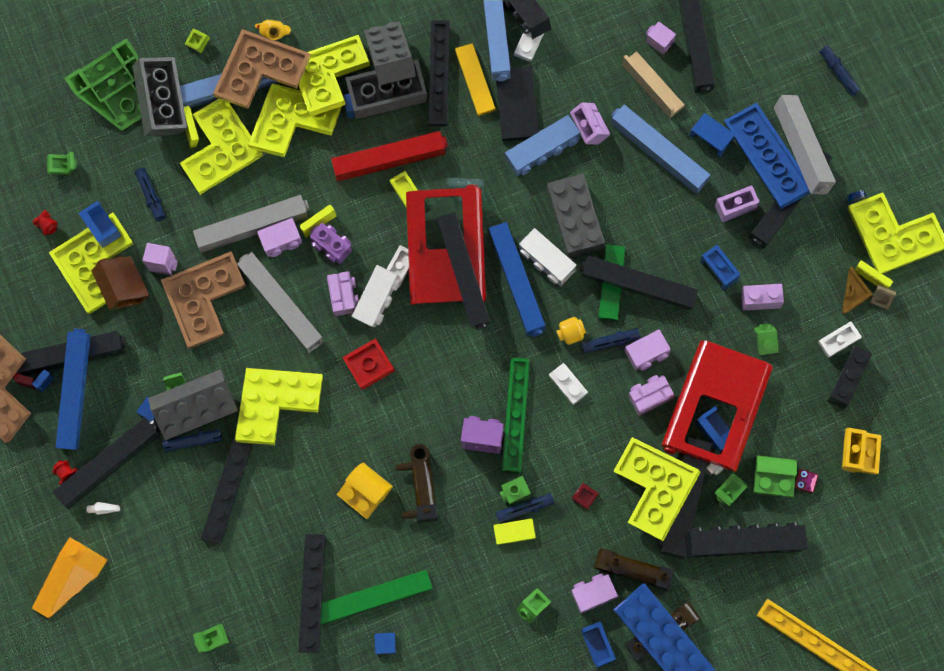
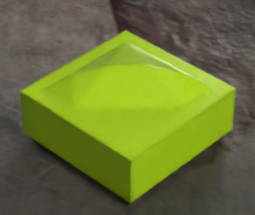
[185,28,210,53]

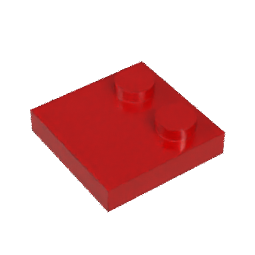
[342,338,395,390]

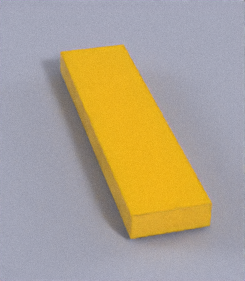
[455,43,495,116]

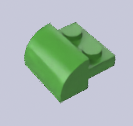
[753,455,797,498]

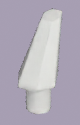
[87,502,120,515]

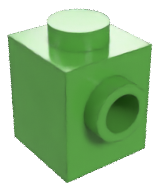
[499,476,531,506]

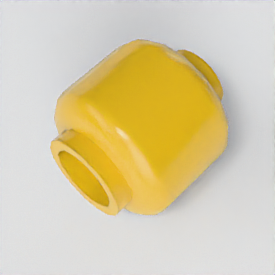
[557,317,586,345]

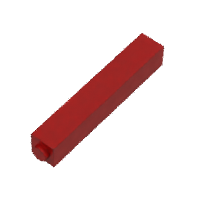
[331,131,448,182]

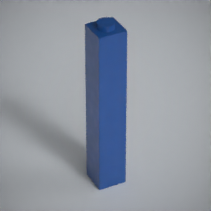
[489,222,545,337]
[56,328,91,450]

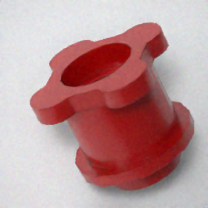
[32,210,58,235]
[52,460,78,485]

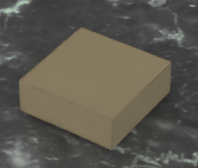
[870,284,896,310]

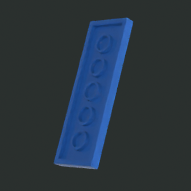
[724,103,810,209]
[613,584,716,671]

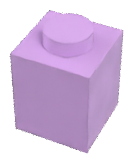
[646,22,676,55]

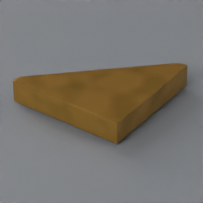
[842,267,873,315]

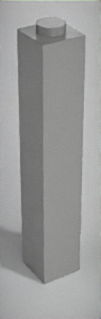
[774,95,836,195]
[193,195,310,253]
[237,252,324,353]

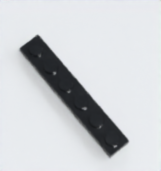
[429,20,450,126]
[201,430,253,545]
[298,534,326,653]

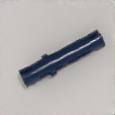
[819,45,861,96]
[134,168,166,222]
[581,328,640,354]
[163,429,223,452]
[495,493,555,524]

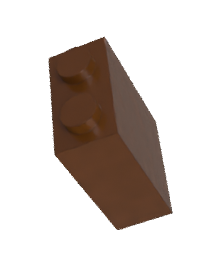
[91,256,149,310]

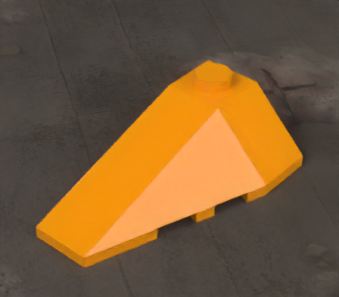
[32,537,108,618]

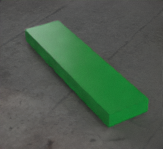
[598,245,625,321]

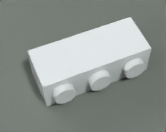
[519,228,577,286]
[352,265,401,327]

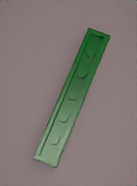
[502,357,530,473]
[321,570,432,625]

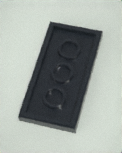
[496,66,539,141]

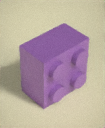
[461,416,504,454]

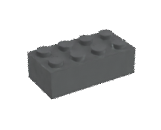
[364,22,416,85]
[133,57,187,136]
[346,60,428,119]
[547,174,605,259]
[148,369,238,440]

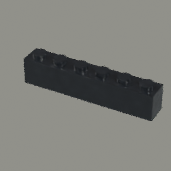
[658,438,712,559]
[685,522,808,558]

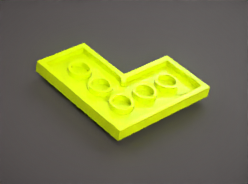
[299,35,370,117]
[248,83,342,157]
[180,99,263,195]
[847,193,944,274]
[49,213,134,314]
[235,368,323,445]
[614,437,700,541]

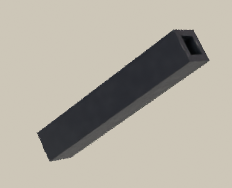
[678,0,715,94]
[749,150,833,249]
[437,212,490,330]
[580,255,698,310]
[12,331,126,379]
[53,417,160,510]

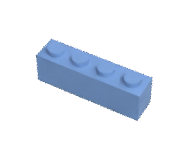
[505,115,580,176]

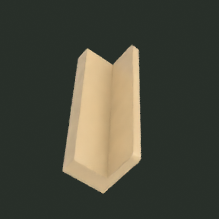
[622,52,684,118]

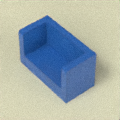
[690,113,735,157]
[79,201,121,248]
[700,245,741,291]
[695,406,730,454]
[581,622,616,669]

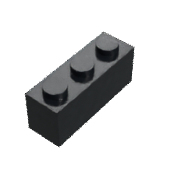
[503,0,551,40]
[827,345,872,410]

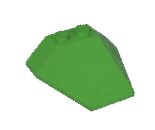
[64,38,141,131]

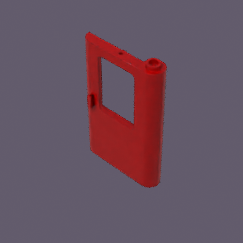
[406,185,486,305]
[661,340,773,472]

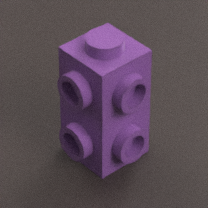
[310,223,352,264]

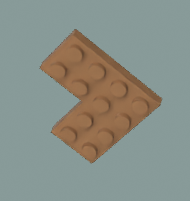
[213,29,311,109]
[161,251,246,349]
[0,335,31,443]

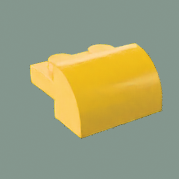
[842,428,881,475]
[337,462,393,519]

